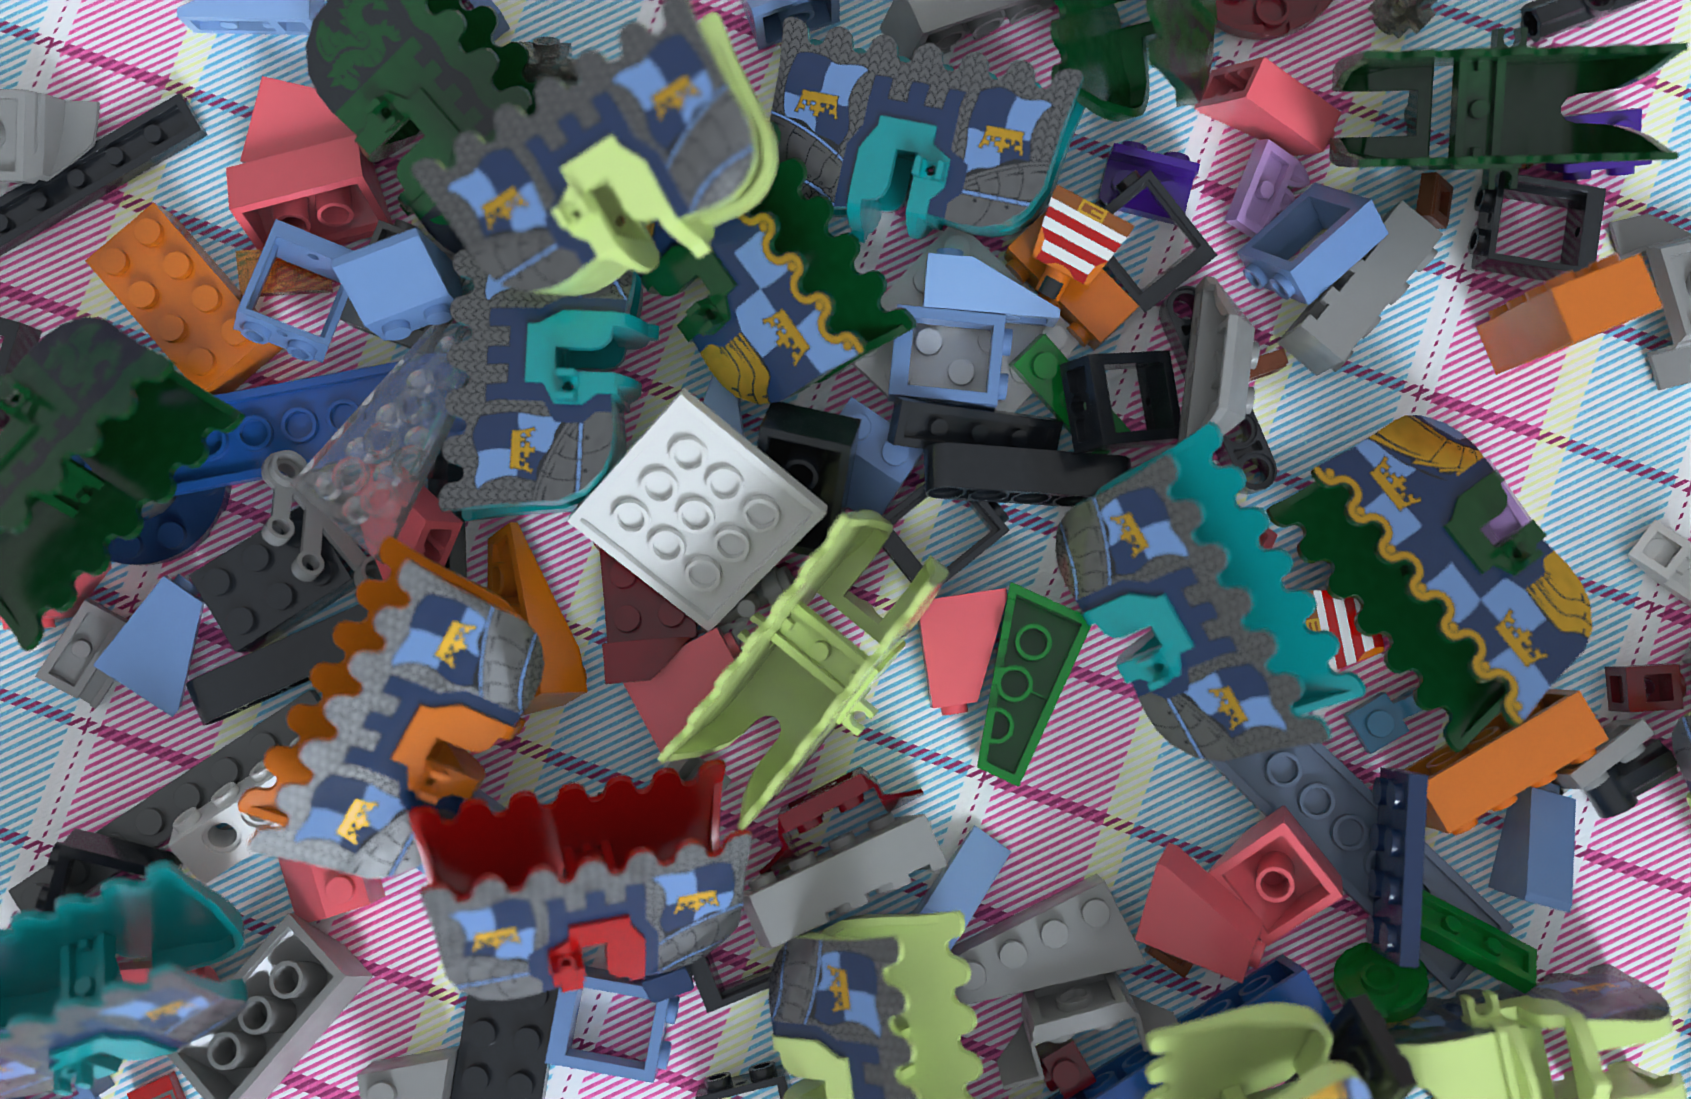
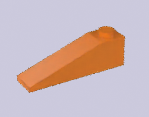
[487,522,588,716]

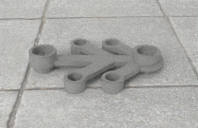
[261,450,383,587]

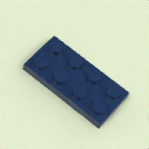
[1366,767,1428,968]

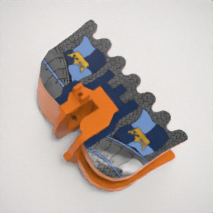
[237,535,544,878]

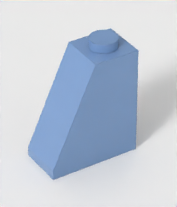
[93,574,205,717]
[1488,783,1576,913]

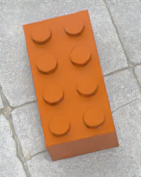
[85,202,284,395]
[1476,253,1663,375]
[1403,689,1609,835]

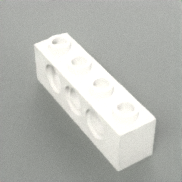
[168,736,299,885]

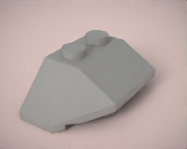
[1178,276,1260,443]

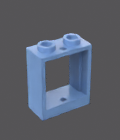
[1237,183,1389,305]
[233,219,354,363]
[887,304,1013,410]
[545,965,680,1083]

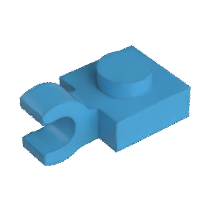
[1343,687,1423,754]

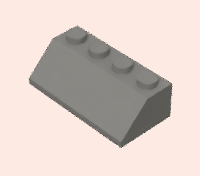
[167,913,373,1099]

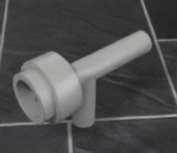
[701,566,796,634]

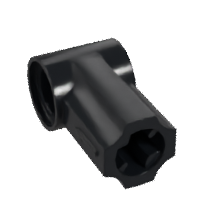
[1583,739,1678,818]

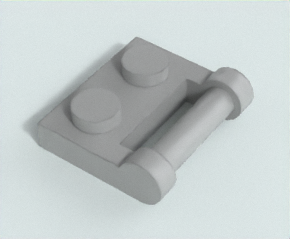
[1550,719,1655,795]

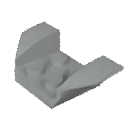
[0,89,100,184]
[1608,213,1691,391]
[997,972,1179,1090]

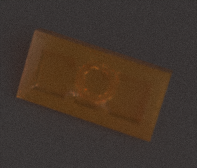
[235,249,333,298]

